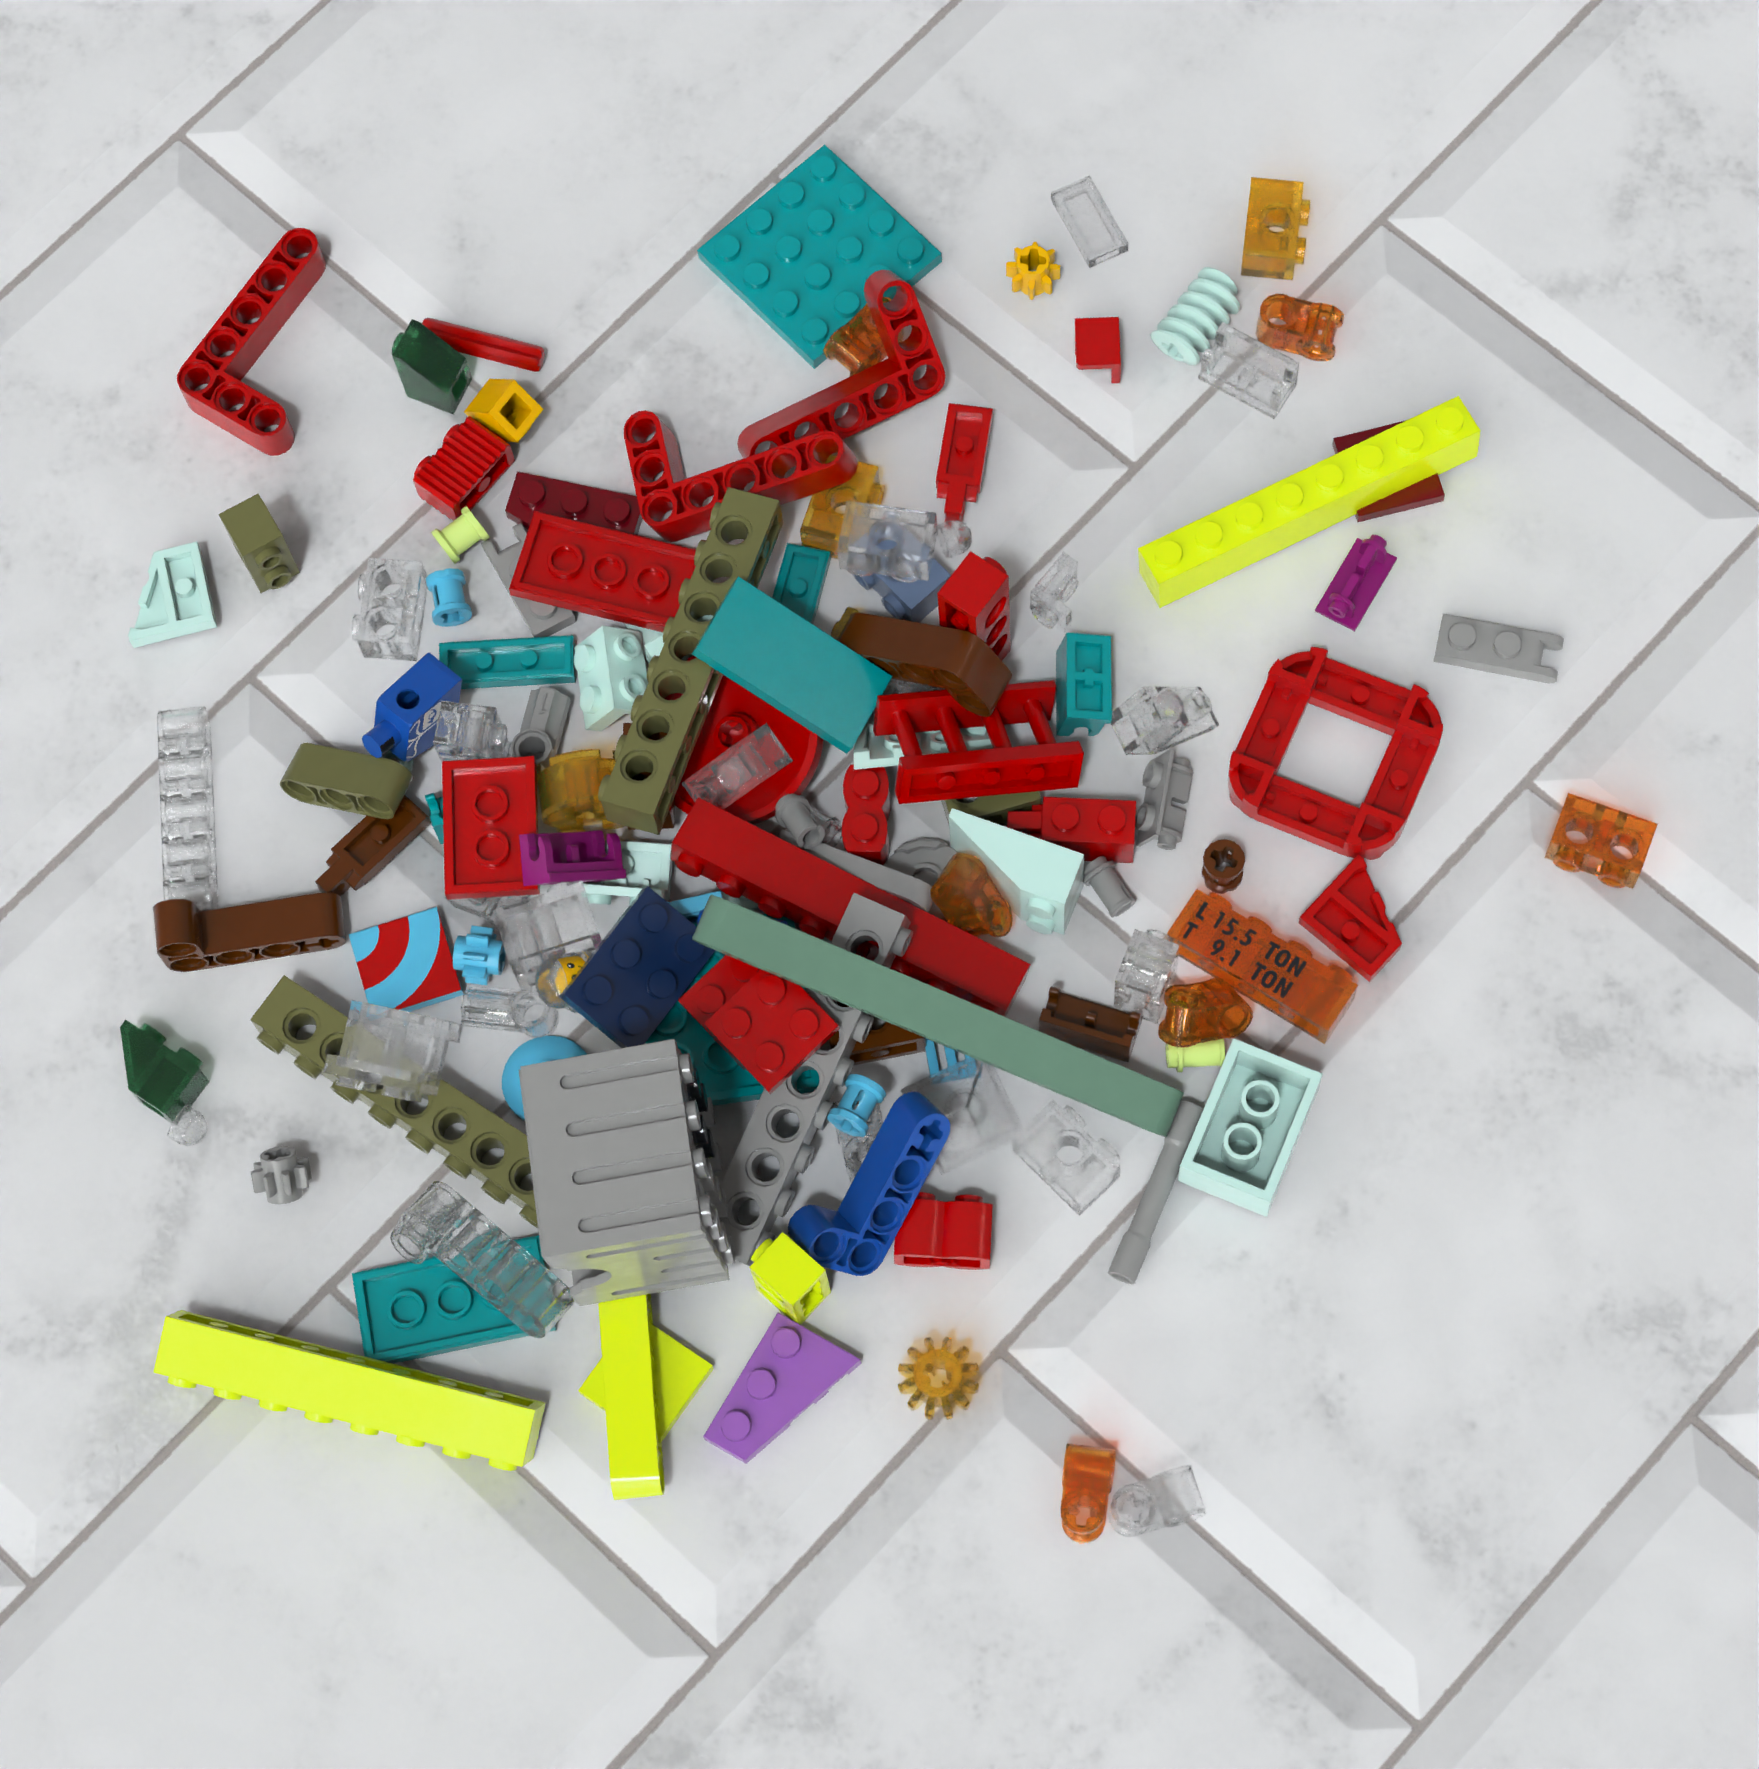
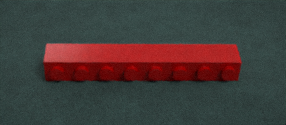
[671,797,1031,1017]

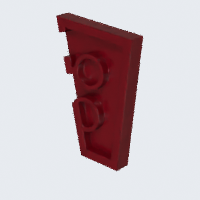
[505,471,643,535]

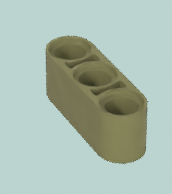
[280,743,413,819]

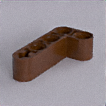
[837,612,1012,717]
[153,893,346,972]

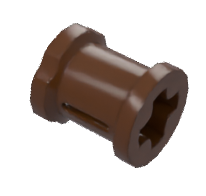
[1201,839,1245,894]

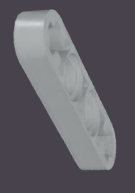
[777,830,938,913]

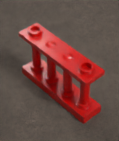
[873,680,1084,804]

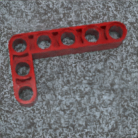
[177,228,326,456]
[737,270,945,458]
[624,410,858,542]

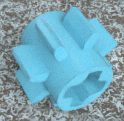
[453,925,506,985]

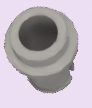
[775,794,825,850]
[1083,856,1136,918]

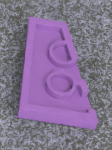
[703,1313,862,1464]

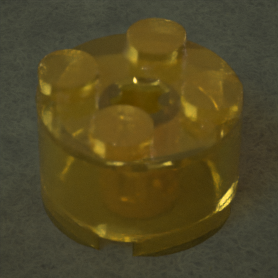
[537,749,625,833]

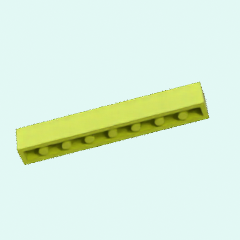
[1138,396,1481,608]
[153,1310,546,1471]

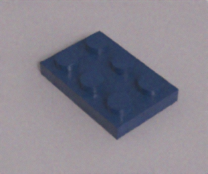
[559,886,716,1048]

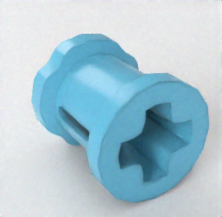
[426,568,472,627]
[827,1074,886,1137]

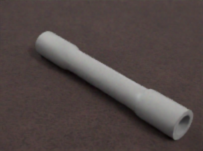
[1108,1101,1204,1284]

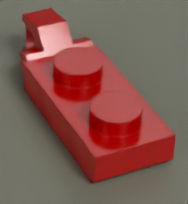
[936,403,993,525]

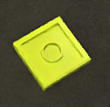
[578,1322,714,1441]

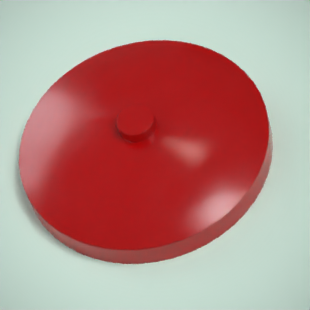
[665,656,824,824]

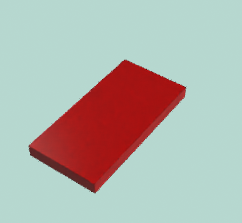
[509,511,696,632]

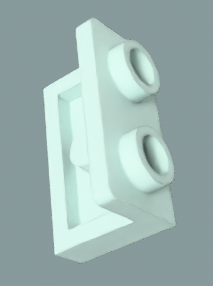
[574,625,648,732]
[572,840,673,905]

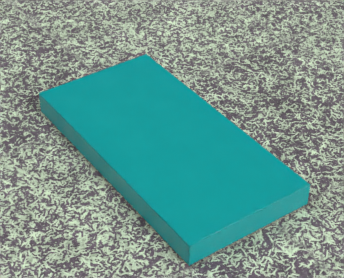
[692,576,892,754]
[352,1235,557,1364]

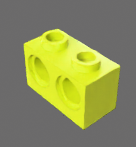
[749,1232,831,1325]

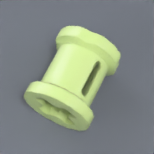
[431,506,490,564]

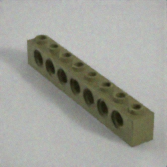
[598,487,783,835]
[250,975,538,1228]

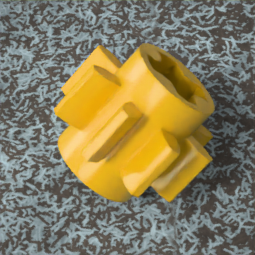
[1006,242,1060,300]

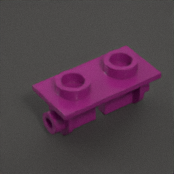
[1315,535,1397,632]

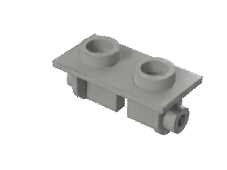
[1135,749,1193,850]

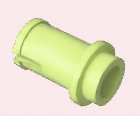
[1165,1035,1225,1072]

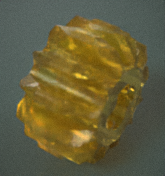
[898,1337,979,1420]

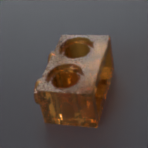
[1544,793,1658,889]

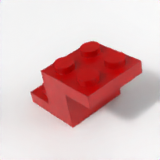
[678,955,840,1095]

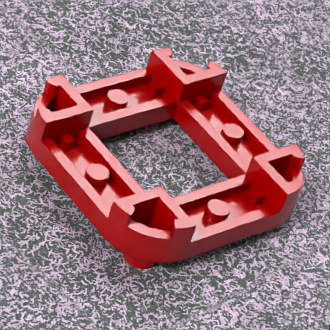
[1228,647,1443,860]

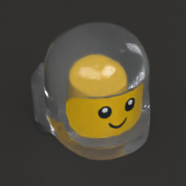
[535,950,592,1013]

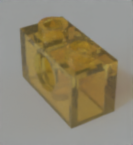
[1241,177,1310,280]
[800,454,885,563]

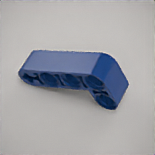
[788,1091,950,1276]

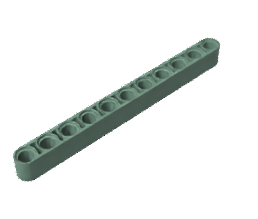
[692,895,1184,1137]

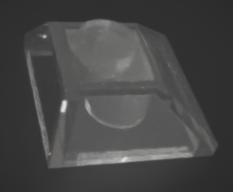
[900,1057,1027,1175]

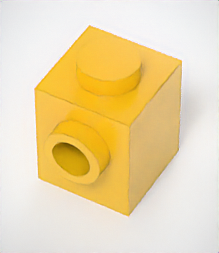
[464,379,543,443]

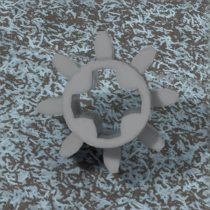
[251,1146,312,1204]

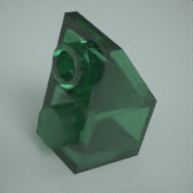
[392,319,473,415]
[120,1020,210,1126]

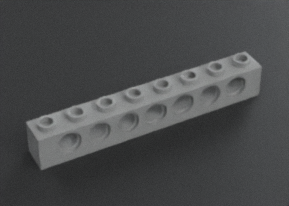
[720,893,913,1266]

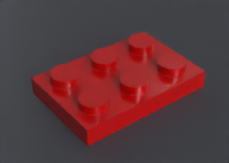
[442,756,540,900]

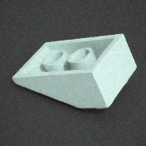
[949,808,1084,935]

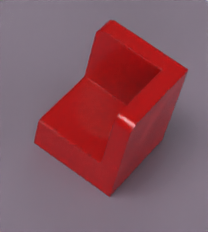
[1074,317,1121,384]

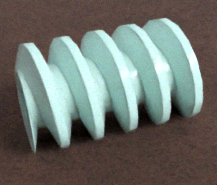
[1150,267,1241,366]

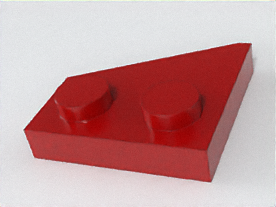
[1299,854,1402,982]

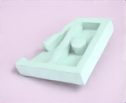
[128,541,217,648]

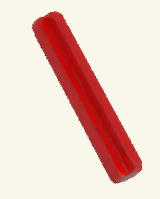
[419,318,545,372]

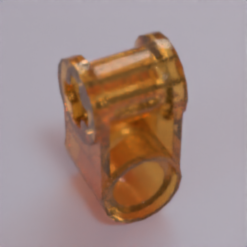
[1256,294,1344,362]
[823,297,904,376]
[930,853,1013,938]
[1158,978,1253,1048]
[1060,1443,1116,1544]

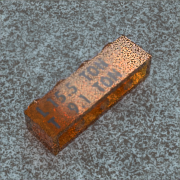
[1166,889,1358,1044]

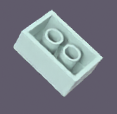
[1178,1038,1323,1217]

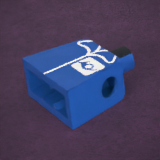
[362,652,462,762]

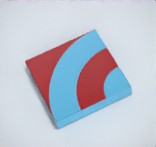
[349,907,464,1023]

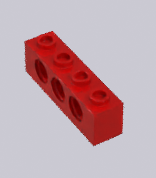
[937,551,1011,661]

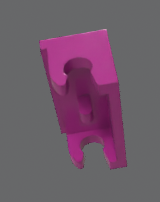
[519,830,627,886]

